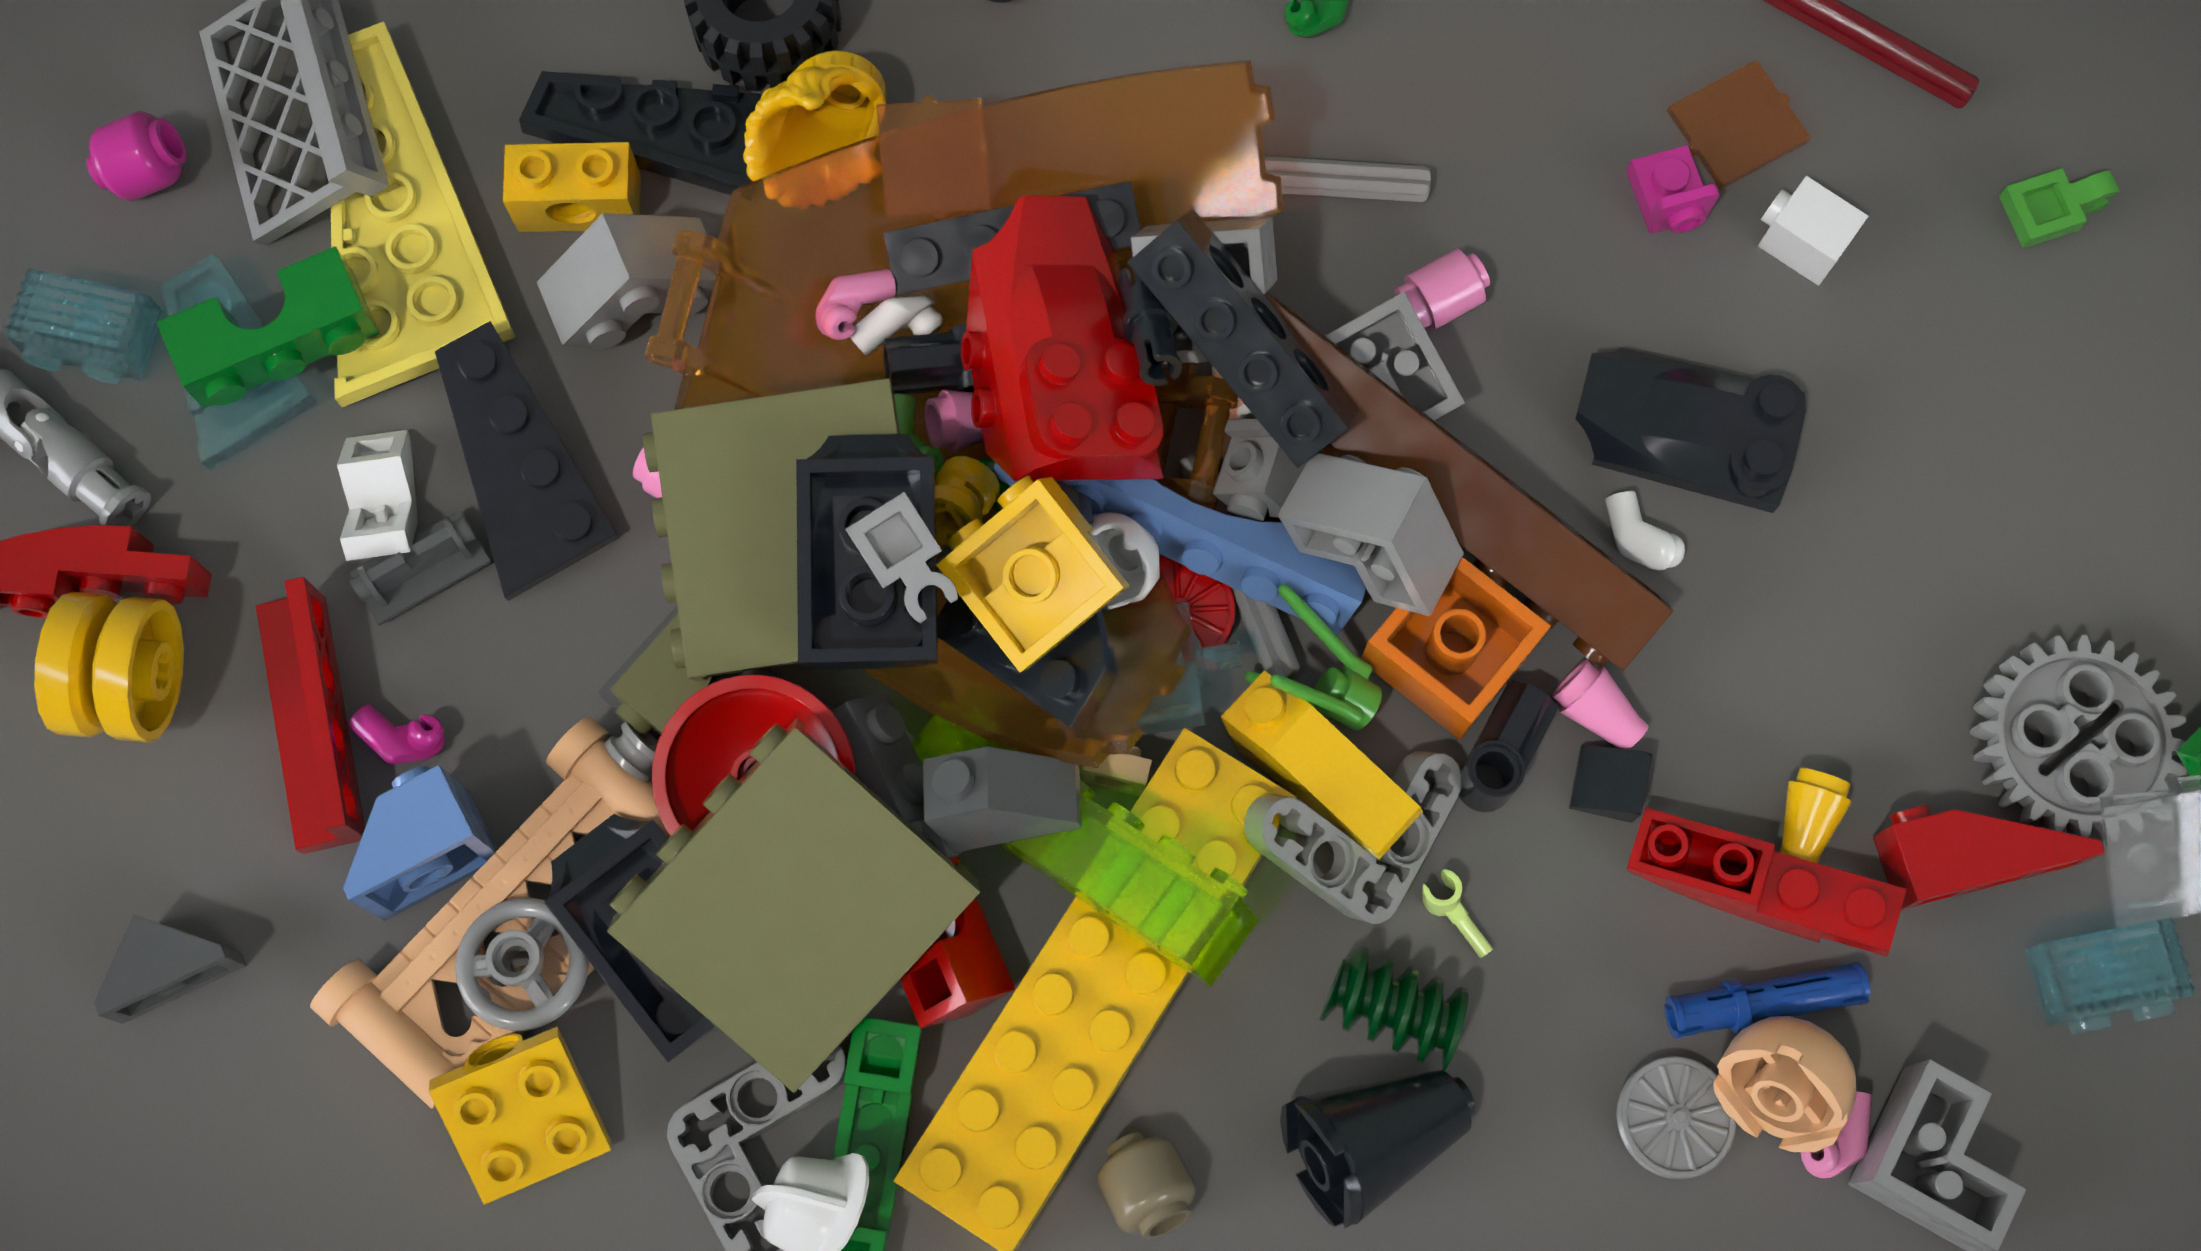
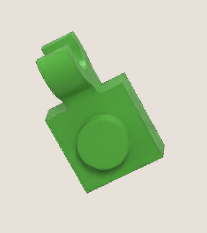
[1999,168,2120,249]

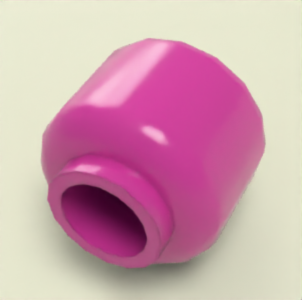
[86,111,186,201]

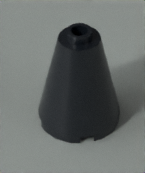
[1280,1070,1475,1228]

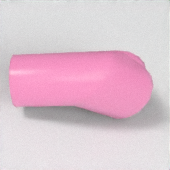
[816,269,896,340]

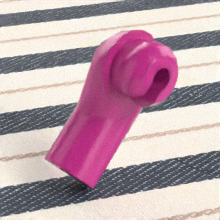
[348,704,445,765]

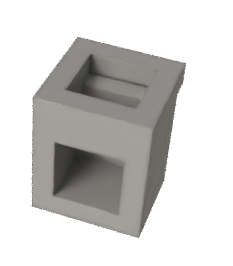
[1213,419,1308,522]

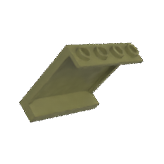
[643,378,900,681]
[607,717,980,1093]

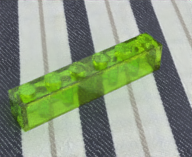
[912,704,1259,988]

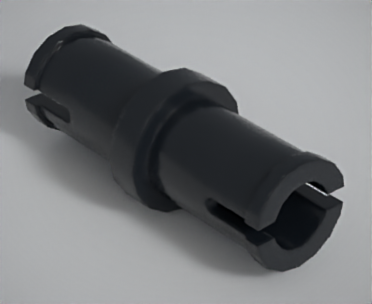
[1117,267,1182,386]

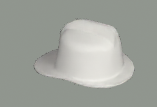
[751,1153,869,1251]

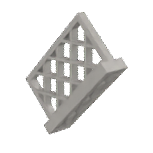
[199,0,389,246]

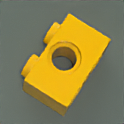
[503,142,641,232]

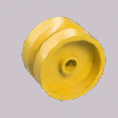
[34,592,184,742]

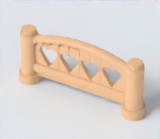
[310,716,671,1110]

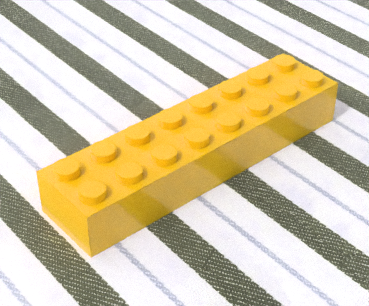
[893,727,1296,1251]

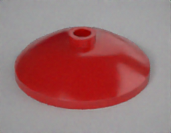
[652,675,856,835]

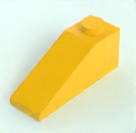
[1221,670,1422,860]

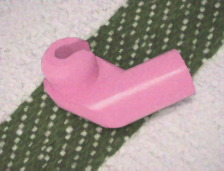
[1801,1091,1872,1178]

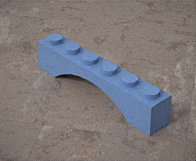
[992,462,1366,636]

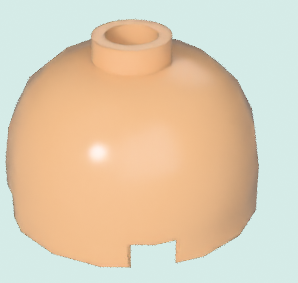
[1714,1016,1857,1152]

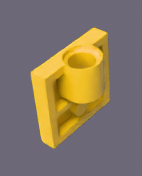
[428,1026,611,1205]

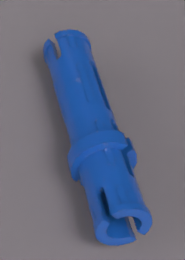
[1664,961,1871,1039]

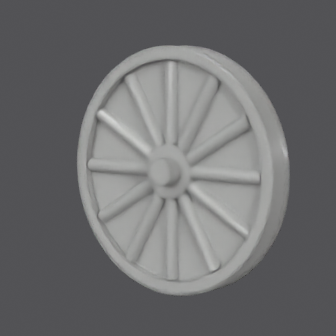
[1616,1056,1736,1179]

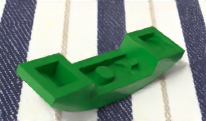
[833,1017,922,1251]

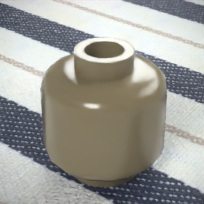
[1096,1132,1197,1240]

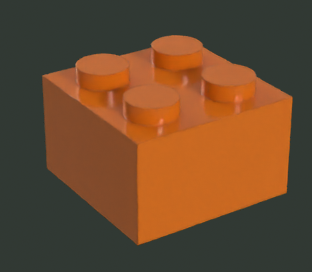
[1361,557,1551,740]

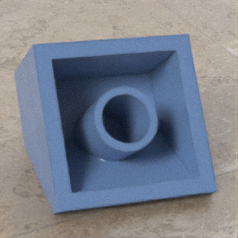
[343,765,498,921]

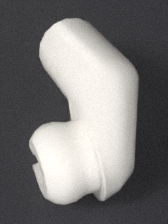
[850,295,943,356]
[1605,491,1685,571]

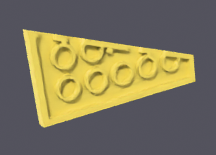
[331,21,516,408]

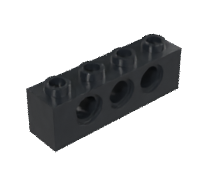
[1127,208,1359,468]

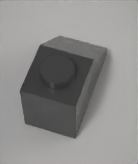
[923,746,1082,852]

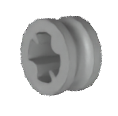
[604,721,659,782]

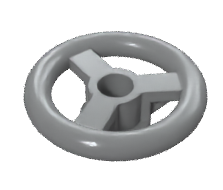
[455,898,589,1031]

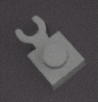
[845,492,958,623]

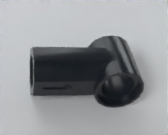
[883,323,974,395]
[1459,680,1559,812]

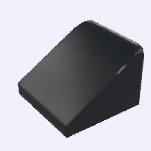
[1569,745,1652,823]

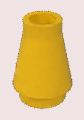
[1779,768,1852,863]

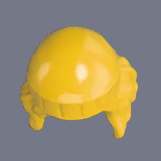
[743,50,887,210]

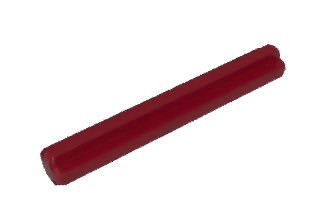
[1763,0,1979,108]

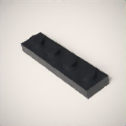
[883,181,1141,295]

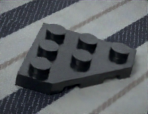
[937,481,1118,733]

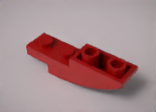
[0,525,212,619]
[1627,807,1907,957]

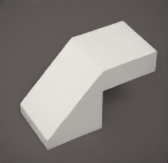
[337,430,418,561]

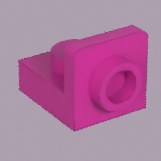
[1626,145,1720,234]

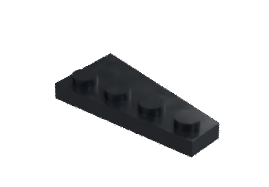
[519,71,762,201]
[435,321,619,601]

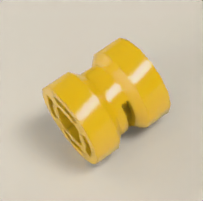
[935,456,1000,546]

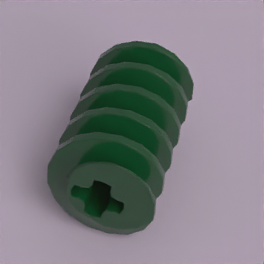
[1319,946,1469,1071]

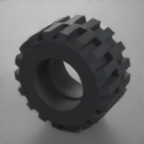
[684,0,842,91]

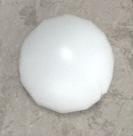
[1090,512,1160,610]

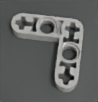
[1244,751,1461,924]
[667,1045,847,1251]

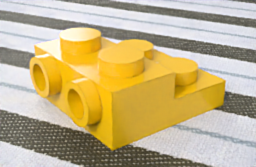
[936,476,1130,673]

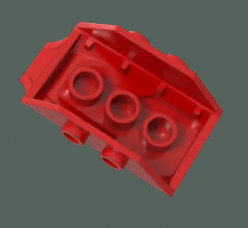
[961,195,1164,482]

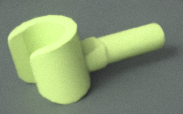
[1422,869,1493,958]

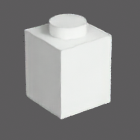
[1758,176,1869,286]

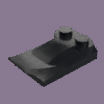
[1575,348,1806,513]
[796,434,939,670]
[544,814,716,1062]

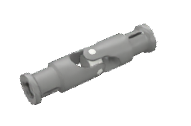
[0,369,151,526]

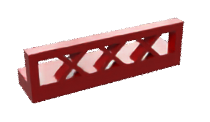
[255,576,365,854]

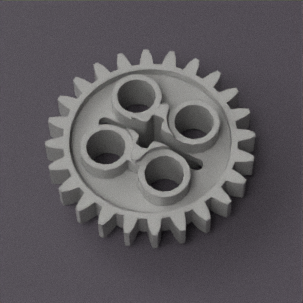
[1970,635,2187,843]

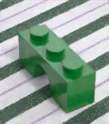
[156,246,380,409]

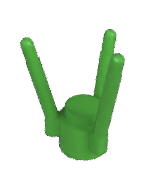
[1244,584,1382,731]

